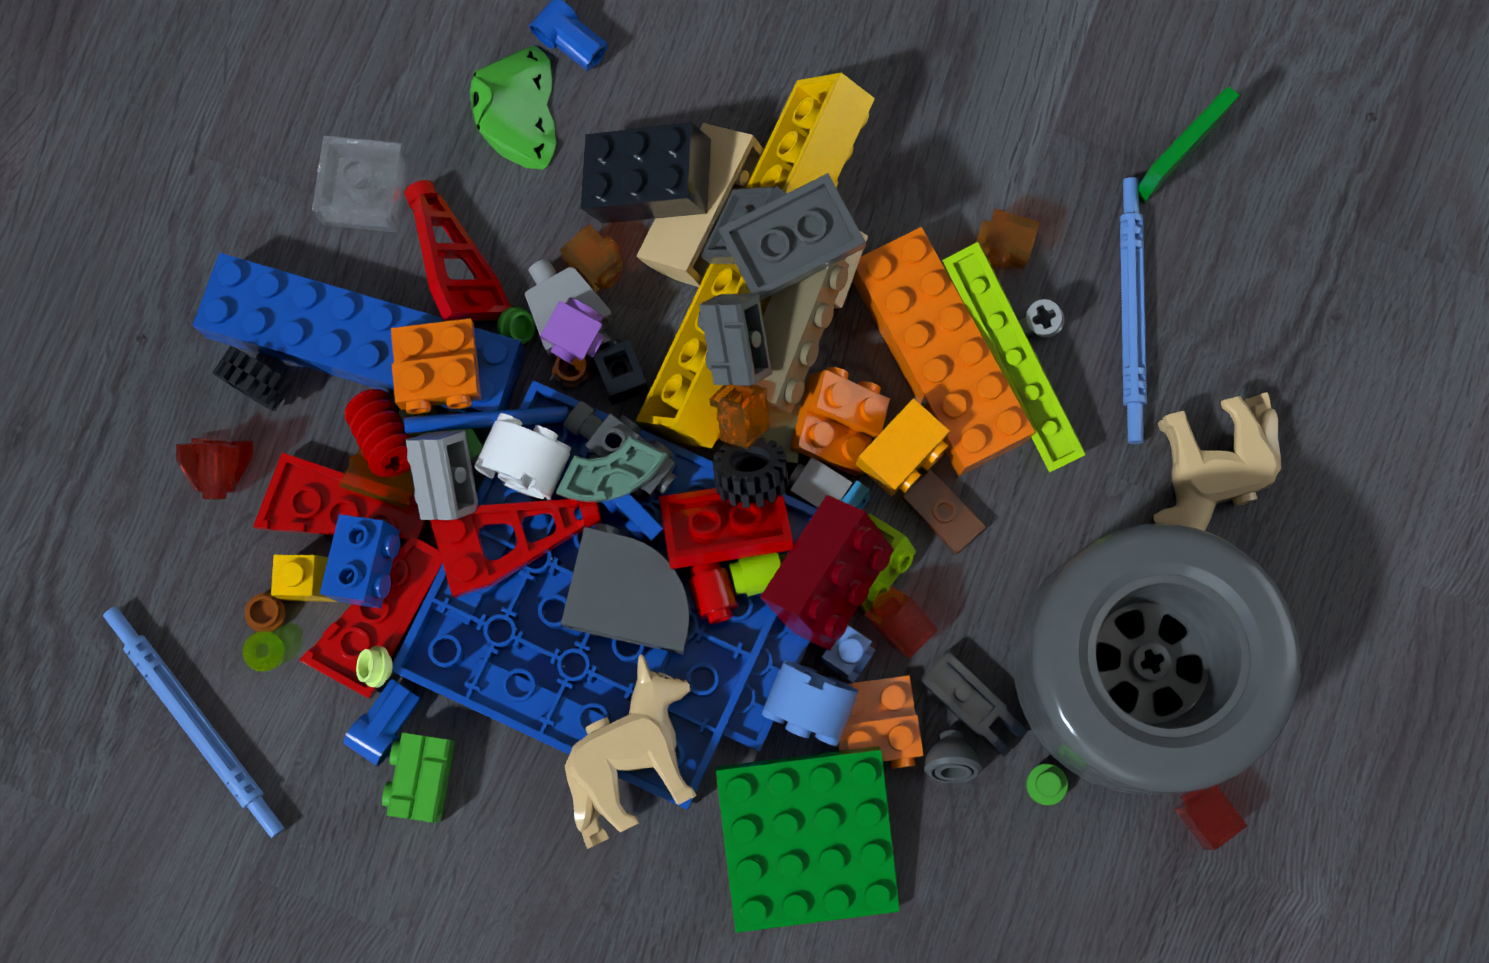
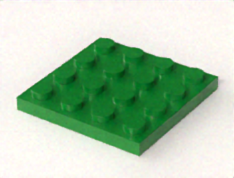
[715,746,900,933]

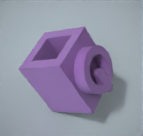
[540,297,605,363]

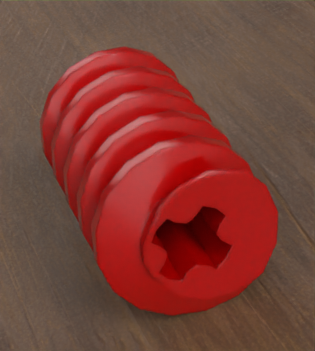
[344,389,411,477]

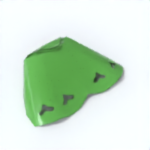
[470,45,556,170]

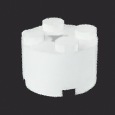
[474,413,571,500]

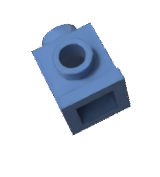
[820,625,875,683]

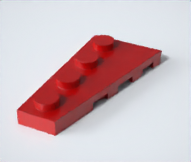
[253,453,428,541]

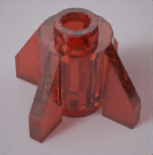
[176,437,253,500]

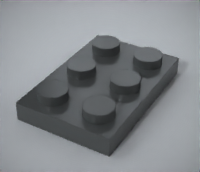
[718,173,866,301]

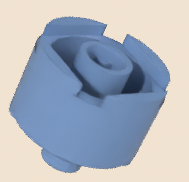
[761,660,858,746]

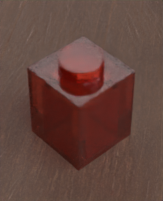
[864,587,937,659]
[1175,785,1247,850]

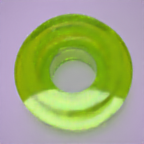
[242,631,284,672]

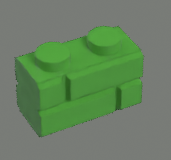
[382,733,456,823]

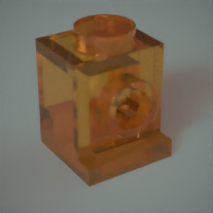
[709,384,770,449]

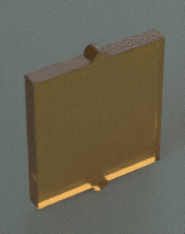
[340,448,415,509]

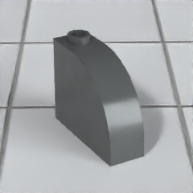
[561,524,690,655]

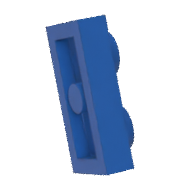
[601,494,665,546]

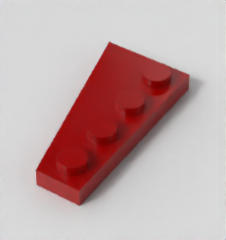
[299,536,443,699]

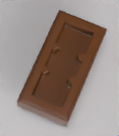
[901,470,986,555]

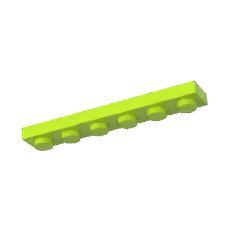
[942,242,1086,473]

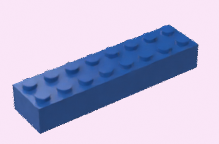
[192,252,526,413]

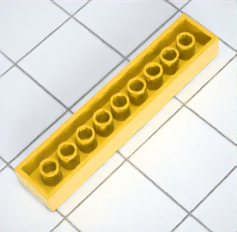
[636,72,875,448]

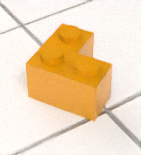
[856,398,950,497]

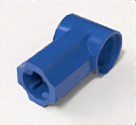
[529,0,608,72]
[343,679,422,767]

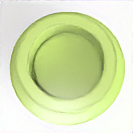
[356,646,393,688]

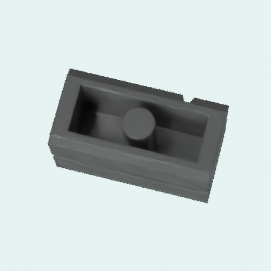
[698,293,772,386]

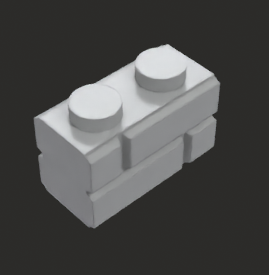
[406,430,479,520]

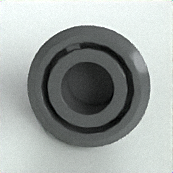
[924,730,982,783]

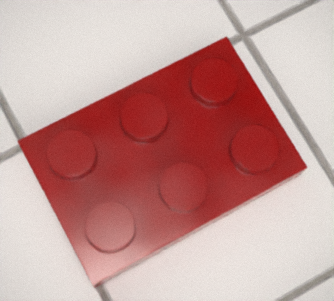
[659,488,793,569]

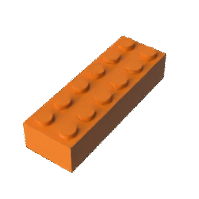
[852,227,1035,477]

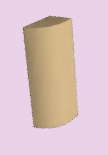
[637,123,764,287]

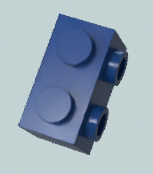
[320,514,400,609]

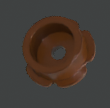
[552,355,591,388]

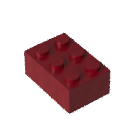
[760,495,894,651]

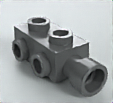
[563,401,677,499]

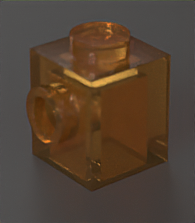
[976,209,1040,269]
[560,224,623,293]

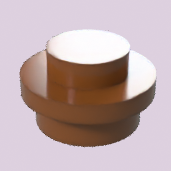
[244,593,286,633]

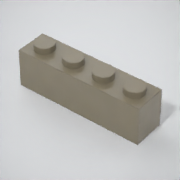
[734,259,849,414]

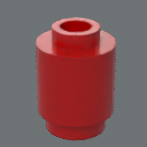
[688,562,738,624]

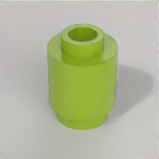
[729,552,786,597]

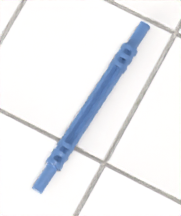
[1120,177,1147,444]
[103,606,285,839]

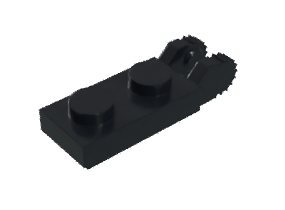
[918,650,1027,757]

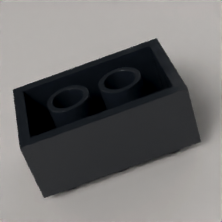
[581,122,711,223]

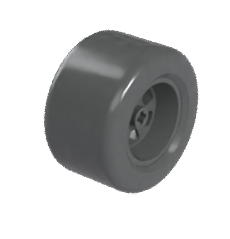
[1013,523,1301,795]

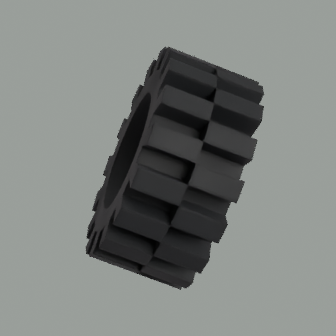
[212,346,292,411]
[713,437,789,508]

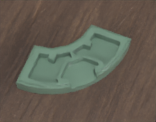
[556,436,668,502]

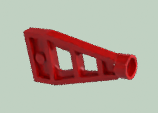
[404,180,511,322]
[430,499,603,598]

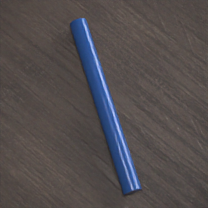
[404,406,568,433]

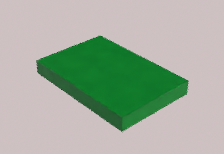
[1138,86,1240,204]

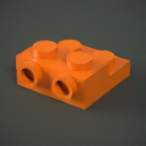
[391,318,482,414]
[790,367,890,476]
[837,675,924,769]

